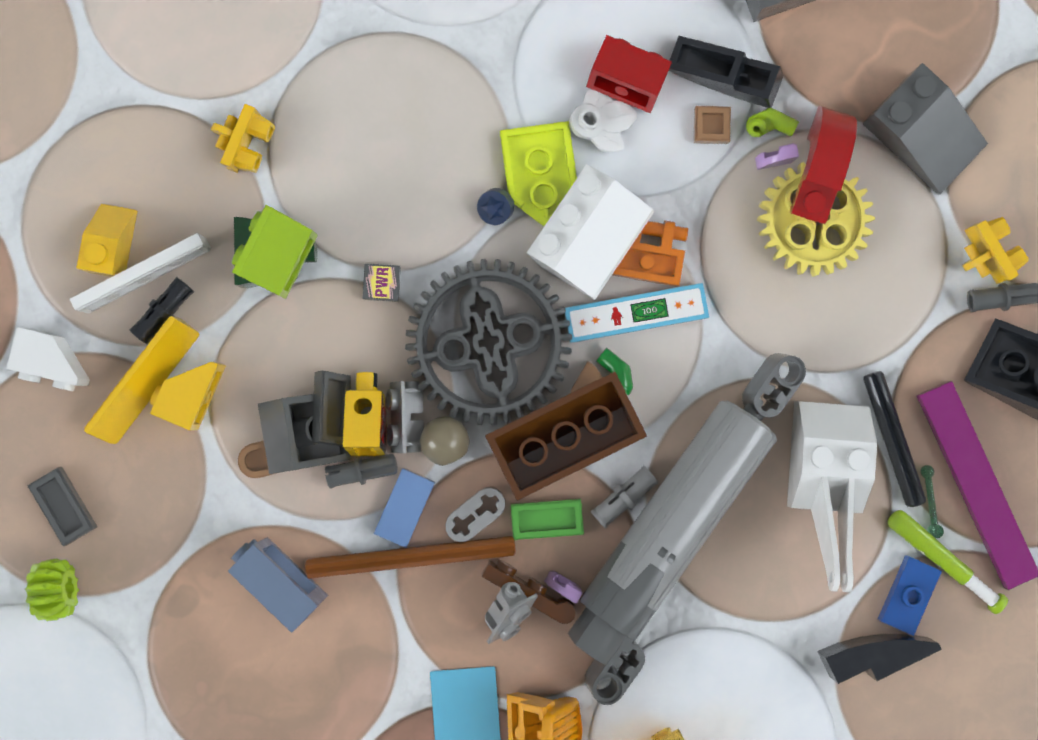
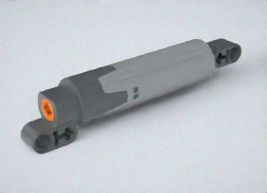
[567,353,806,705]

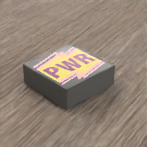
[362,264,401,302]

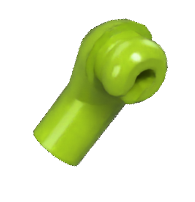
[746,108,799,138]

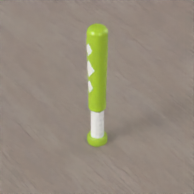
[888,510,1009,614]

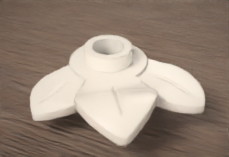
[570,89,637,152]

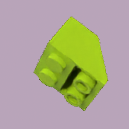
[232,205,318,299]

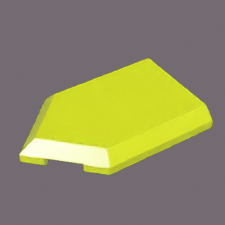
[499,121,577,226]

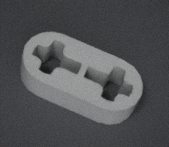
[445,487,505,542]

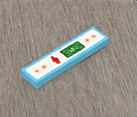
[565,283,709,343]

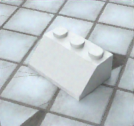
[527,164,654,300]

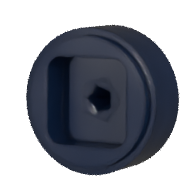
[477,188,514,225]

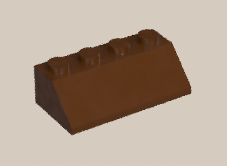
[485,372,647,501]

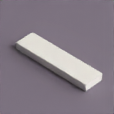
[70,233,211,313]

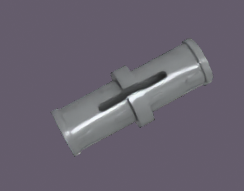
[590,466,659,529]

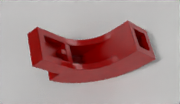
[789,106,857,224]

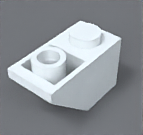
[6,327,90,391]

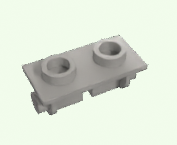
[386,381,424,453]
[485,582,538,644]

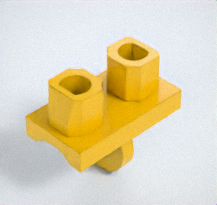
[211,104,275,173]
[962,217,1029,284]

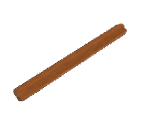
[305,536,516,579]

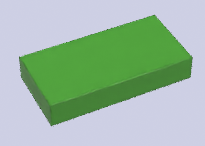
[511,498,584,540]

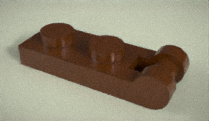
[482,559,576,624]

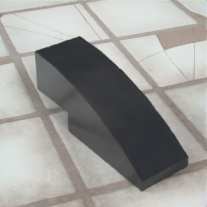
[669,36,783,108]
[817,634,942,684]

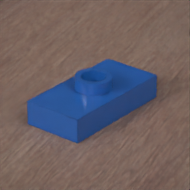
[878,555,942,636]

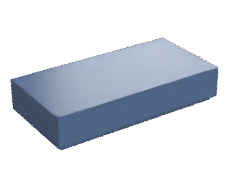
[374,468,435,548]

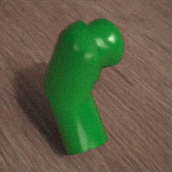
[596,347,633,395]

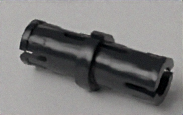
[129,277,194,345]

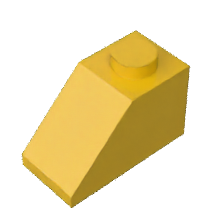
[76,204,138,277]
[150,362,226,431]

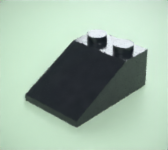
[964,318,1038,420]

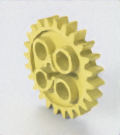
[757,162,875,277]

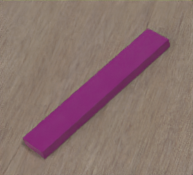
[916,381,1038,590]

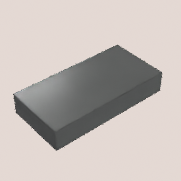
[312,370,351,447]
[28,467,98,546]

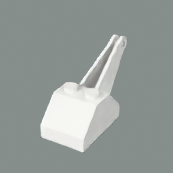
[787,401,877,593]

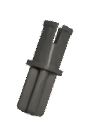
[967,283,1038,312]
[325,454,398,489]

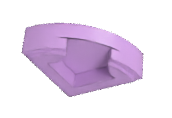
[755,143,799,170]
[544,570,582,604]

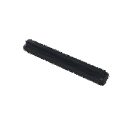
[863,371,926,507]

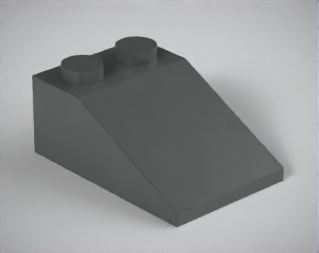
[863,63,988,195]

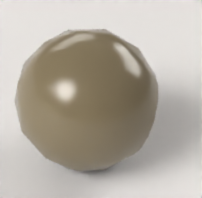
[420,416,470,466]

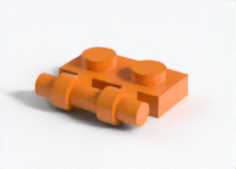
[612,220,688,287]

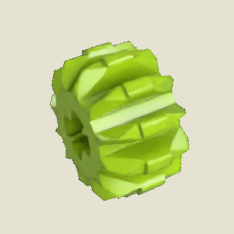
[25,559,80,621]

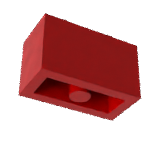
[586,35,672,114]

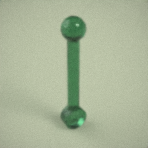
[920,465,944,538]

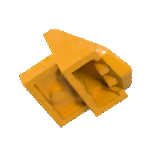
[506,692,583,740]

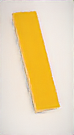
[84,316,200,444]

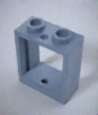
[228,537,328,633]

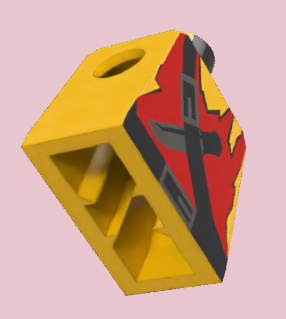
[343,372,387,456]

